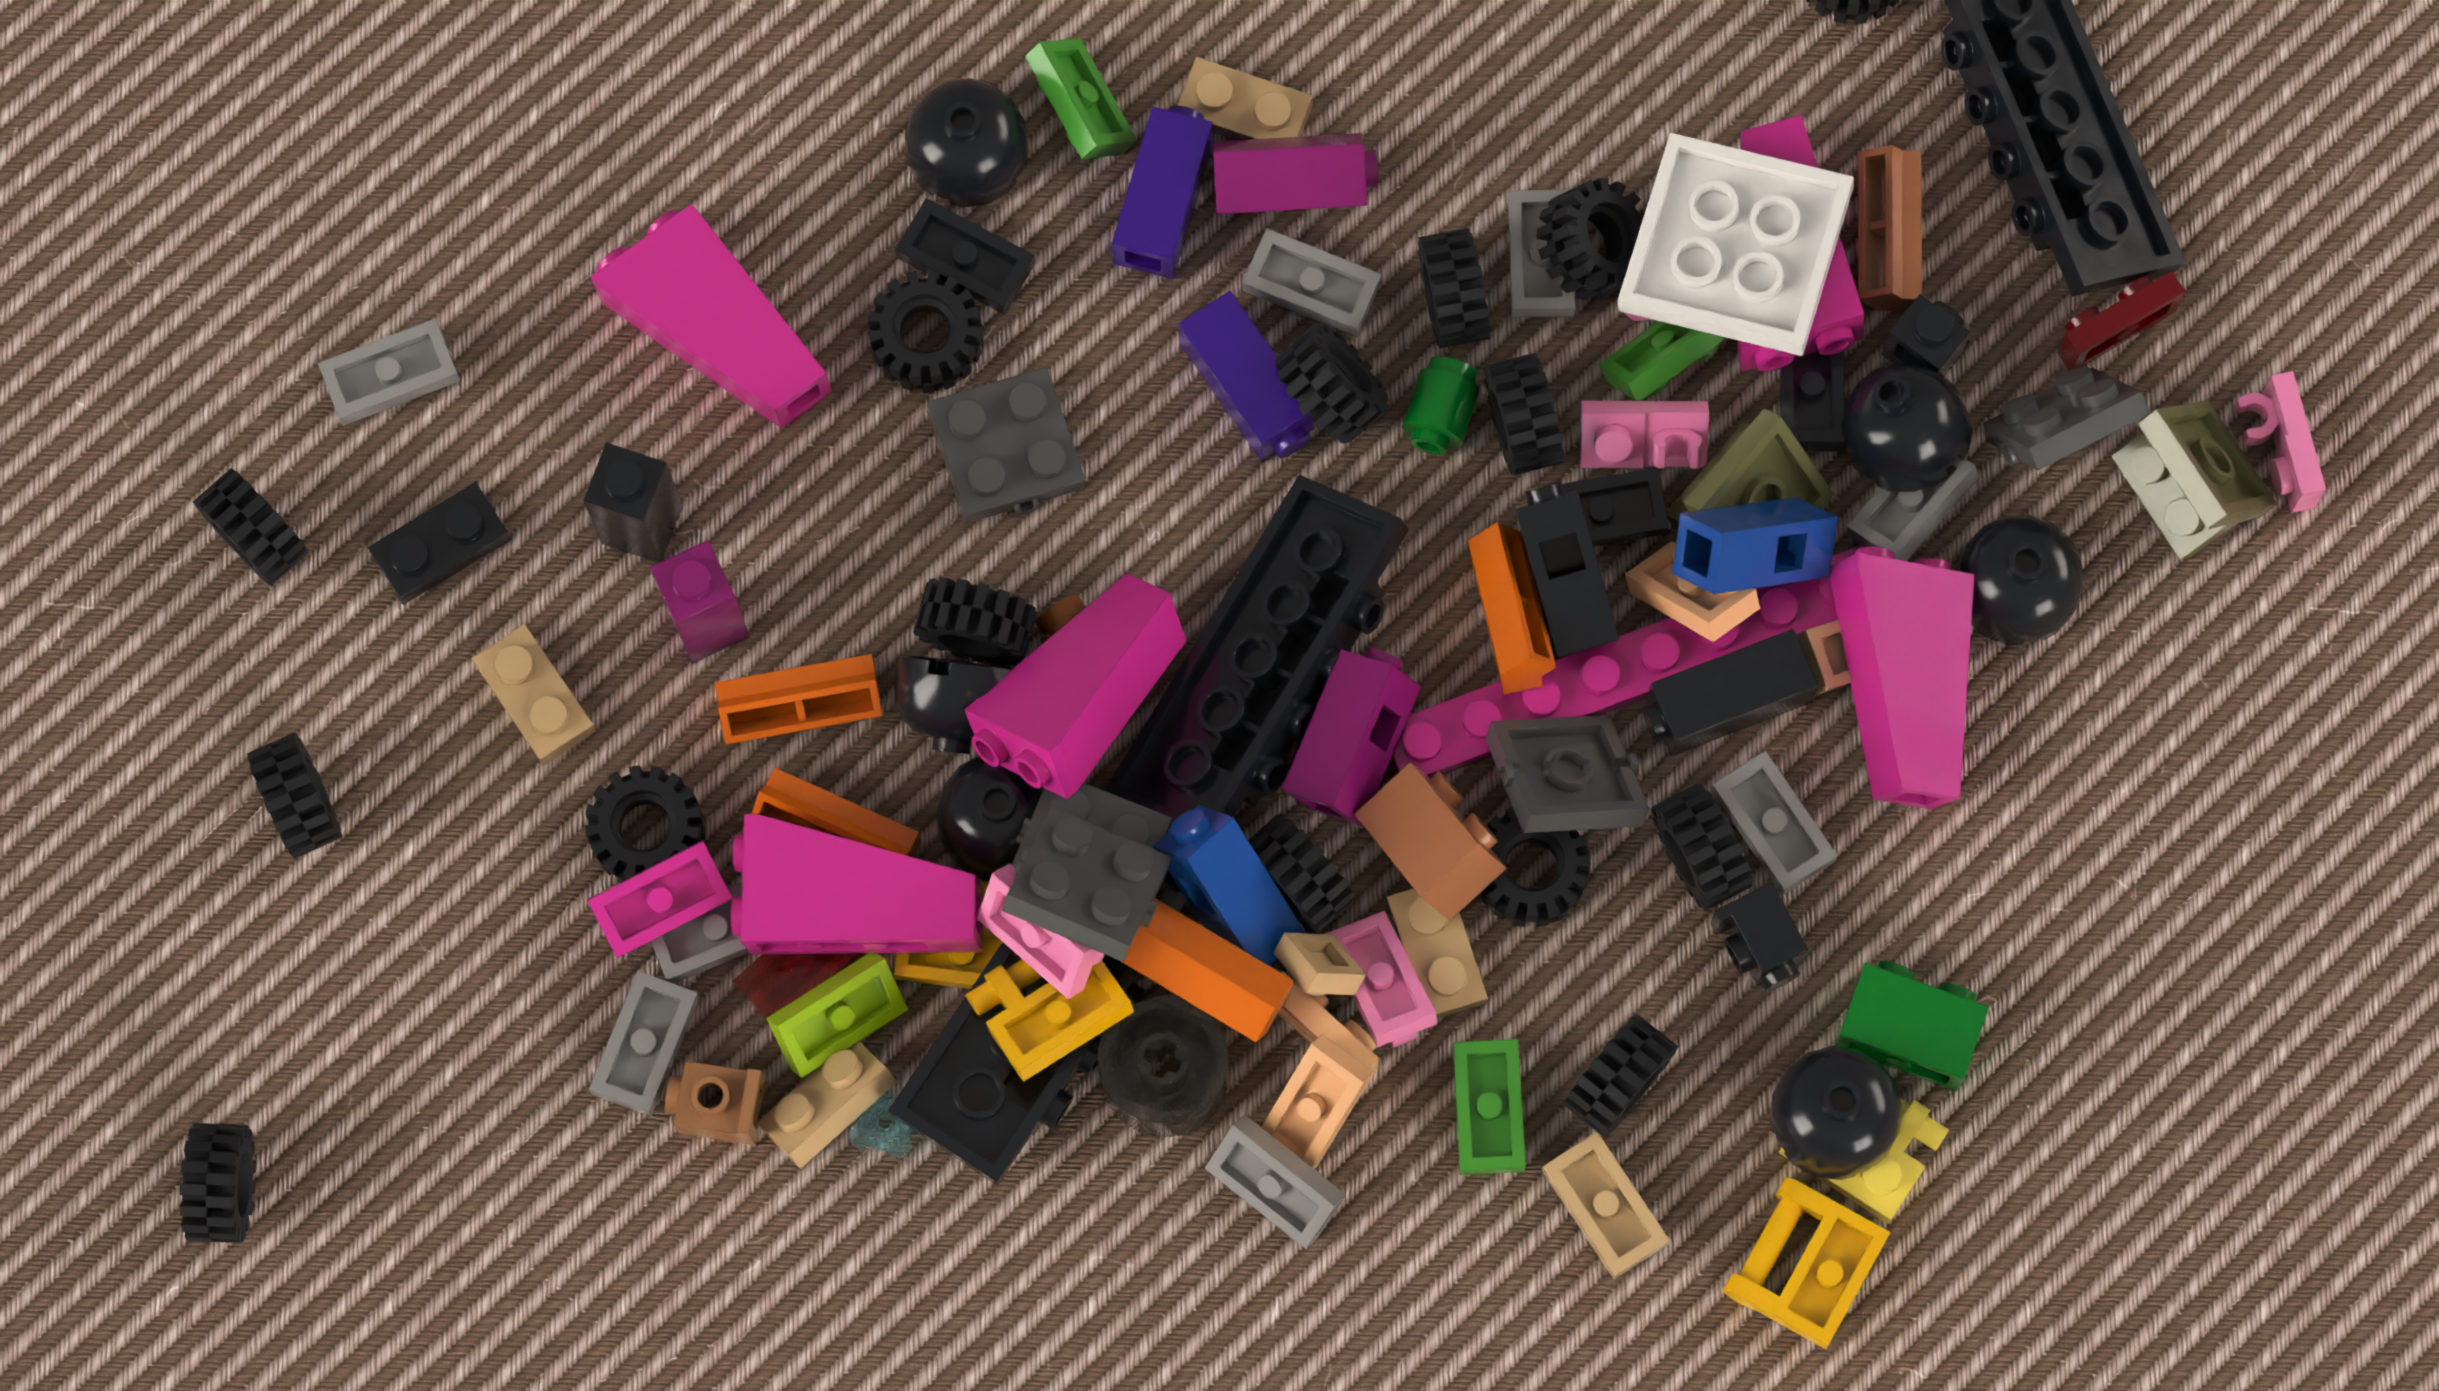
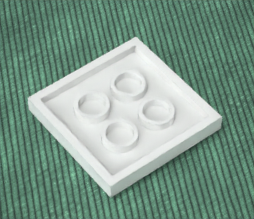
[1617,133,1854,356]

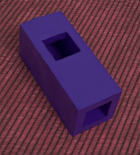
[1112,106,1214,279]
[1178,291,1315,463]

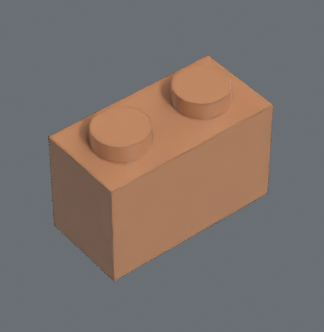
[1354,762,1507,921]

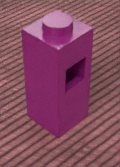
[1213,133,1378,214]
[649,540,750,664]
[1281,648,1421,827]

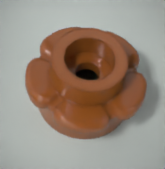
[1035,593,1086,644]

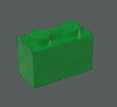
[1835,961,1989,1091]

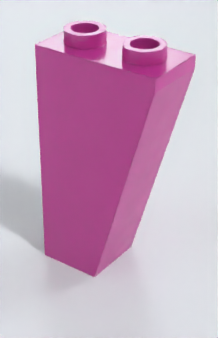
[1738,115,1864,372]
[590,203,831,429]
[1830,547,1974,810]
[964,573,1187,800]
[731,814,984,955]

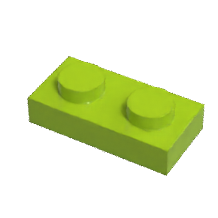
[766,953,908,1078]

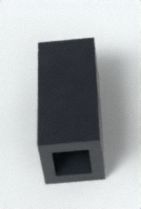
[583,442,683,563]
[1515,481,1620,657]
[1642,629,1818,757]

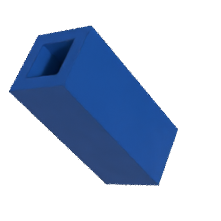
[1672,497,1838,594]
[1153,805,1306,966]

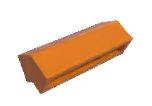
[1468,522,1556,695]
[714,654,883,745]
[751,767,921,858]
[1121,898,1294,1042]

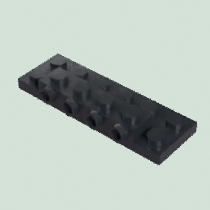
[1941,0,2186,297]
[1104,475,1409,829]
[888,790,1189,1186]

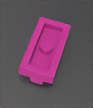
[587,840,733,958]

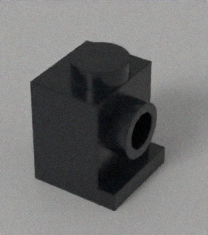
[1881,294,1971,376]
[1710,882,1808,992]

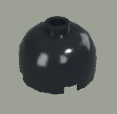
[905,78,1030,208]
[1841,363,1973,492]
[1956,515,2083,645]
[894,655,1014,754]
[937,755,1044,881]
[1769,1046,1902,1180]

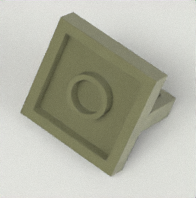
[2111,400,2277,560]
[1667,409,1834,531]

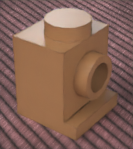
[665,1061,767,1146]

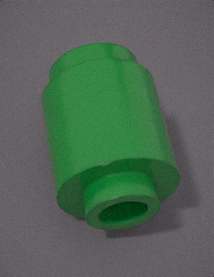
[1402,356,1480,455]

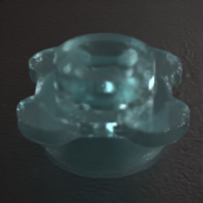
[849,1095,912,1159]

